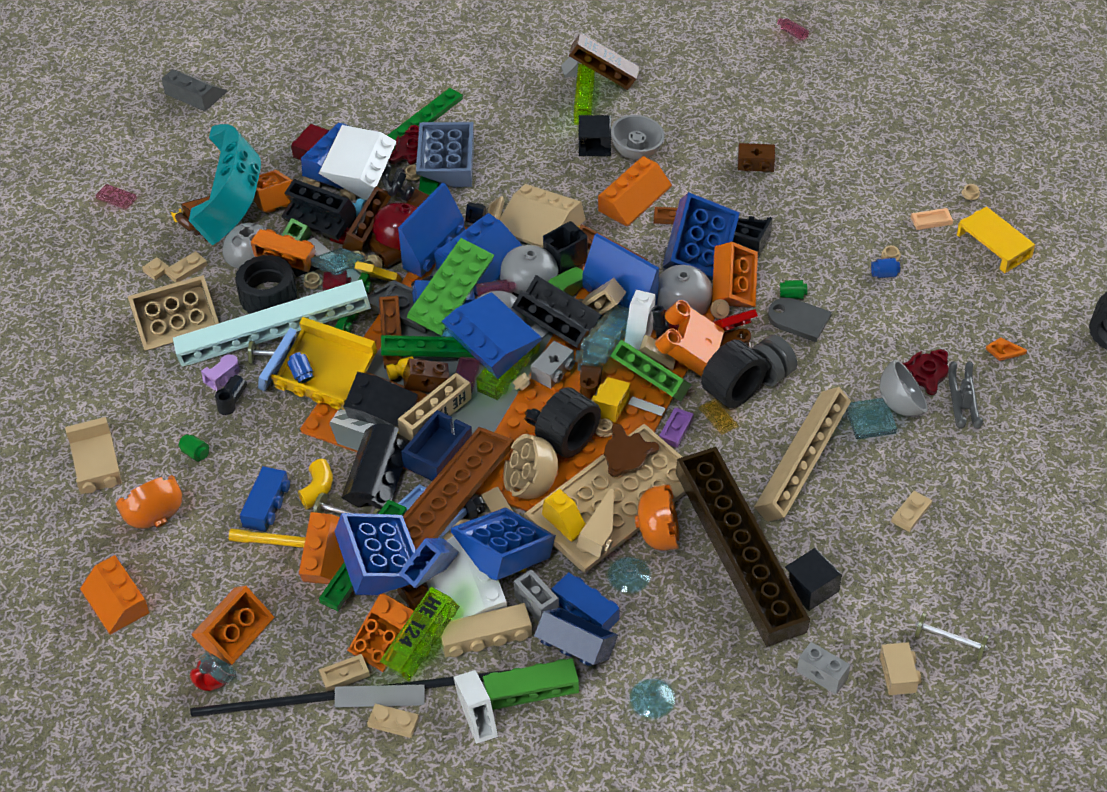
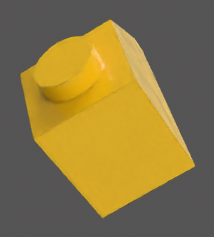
[542,488,586,542]

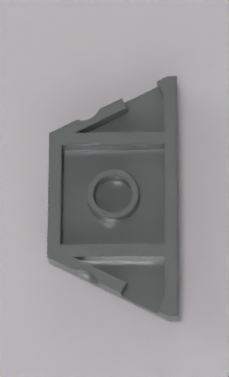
[368,280,427,333]

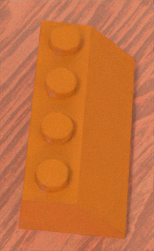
[598,156,672,227]

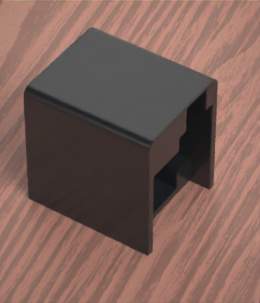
[578,115,611,156]
[543,221,588,274]
[785,548,842,611]

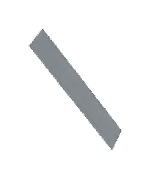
[335,685,425,707]

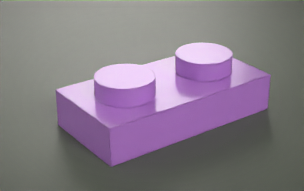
[659,408,694,448]

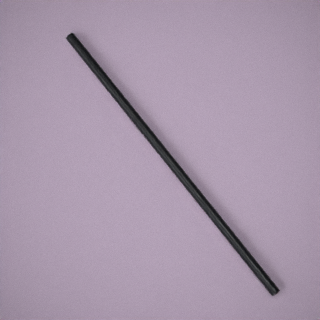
[190,669,511,717]

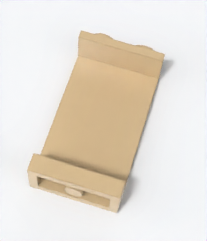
[65,417,122,494]

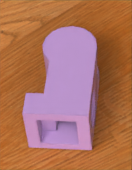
[201,354,240,391]

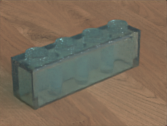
[581,305,629,364]

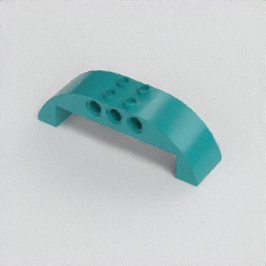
[188,124,261,245]

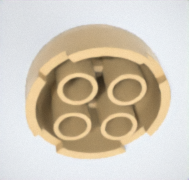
[503,434,558,499]

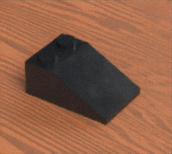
[343,371,419,428]

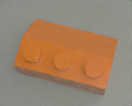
[251,229,316,273]
[712,242,758,307]
[299,512,344,584]
[80,555,149,635]
[191,585,274,665]

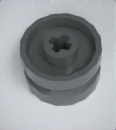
[751,334,797,386]

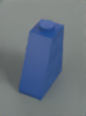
[398,538,459,588]

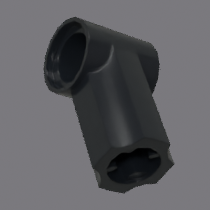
[215,375,247,415]

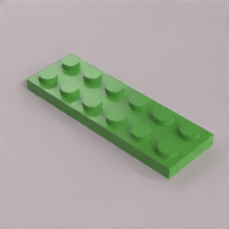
[407,238,494,336]

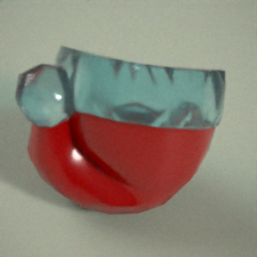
[190,651,236,691]

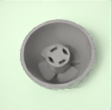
[611,115,665,160]
[222,223,267,269]
[880,359,928,416]

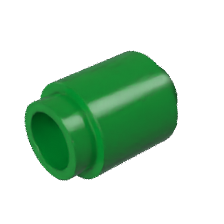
[780,280,807,299]
[178,434,209,462]

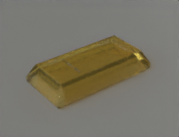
[699,399,739,435]

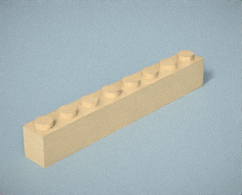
[754,387,851,522]

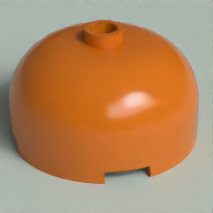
[115,475,182,529]
[635,484,680,551]

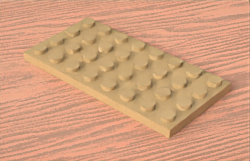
[524,424,686,574]

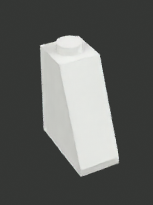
[625,290,655,352]
[454,670,498,744]

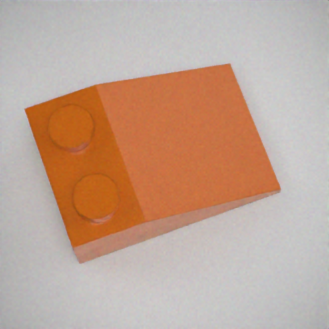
[253,170,293,213]

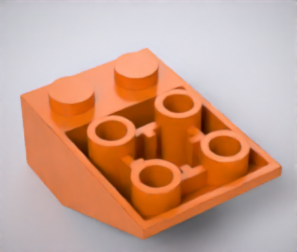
[347,593,426,672]

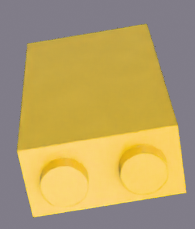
[957,206,1035,273]

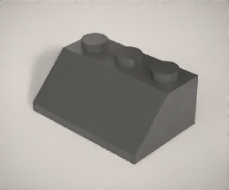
[162,69,227,111]

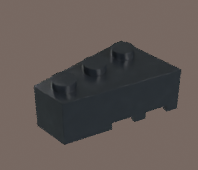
[732,216,773,258]

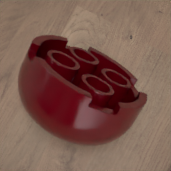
[372,203,417,250]

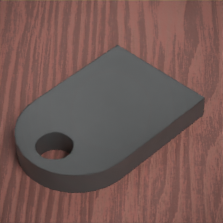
[768,298,832,342]

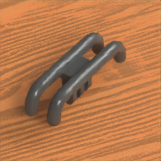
[948,361,983,429]

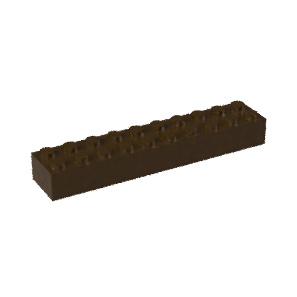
[676,447,810,647]

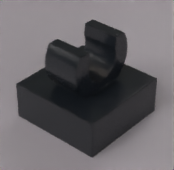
[465,202,486,224]
[464,497,485,520]

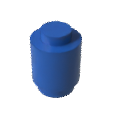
[871,258,900,278]
[287,352,314,384]

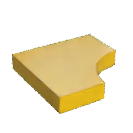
[354,261,402,283]

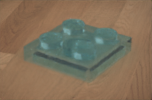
[311,248,365,275]
[846,398,897,439]

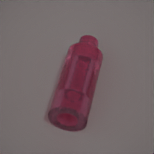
[777,18,809,41]
[476,279,516,297]

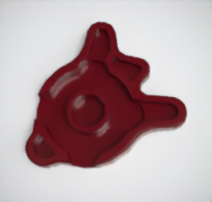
[388,125,419,165]
[902,349,949,395]

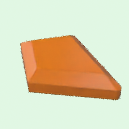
[986,337,1027,361]

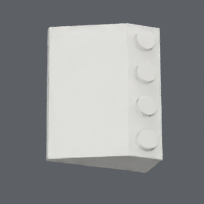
[319,125,397,200]
[426,536,507,623]

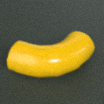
[298,459,333,510]

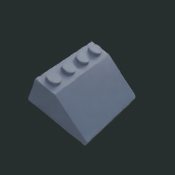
[416,122,474,187]

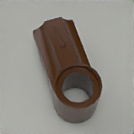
[367,235,402,268]

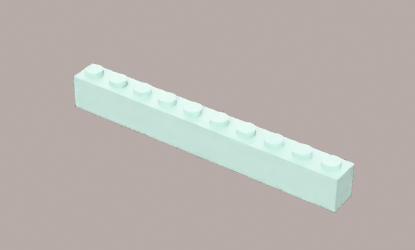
[173,279,371,366]

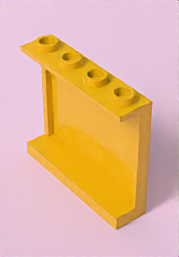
[271,317,377,410]

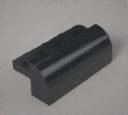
[281,179,356,241]
[512,275,603,348]
[341,423,410,509]

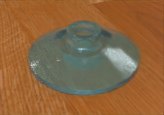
[607,557,651,593]
[630,678,676,719]

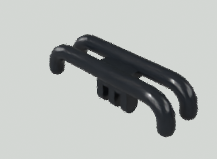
[381,164,414,202]

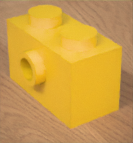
[592,377,630,423]

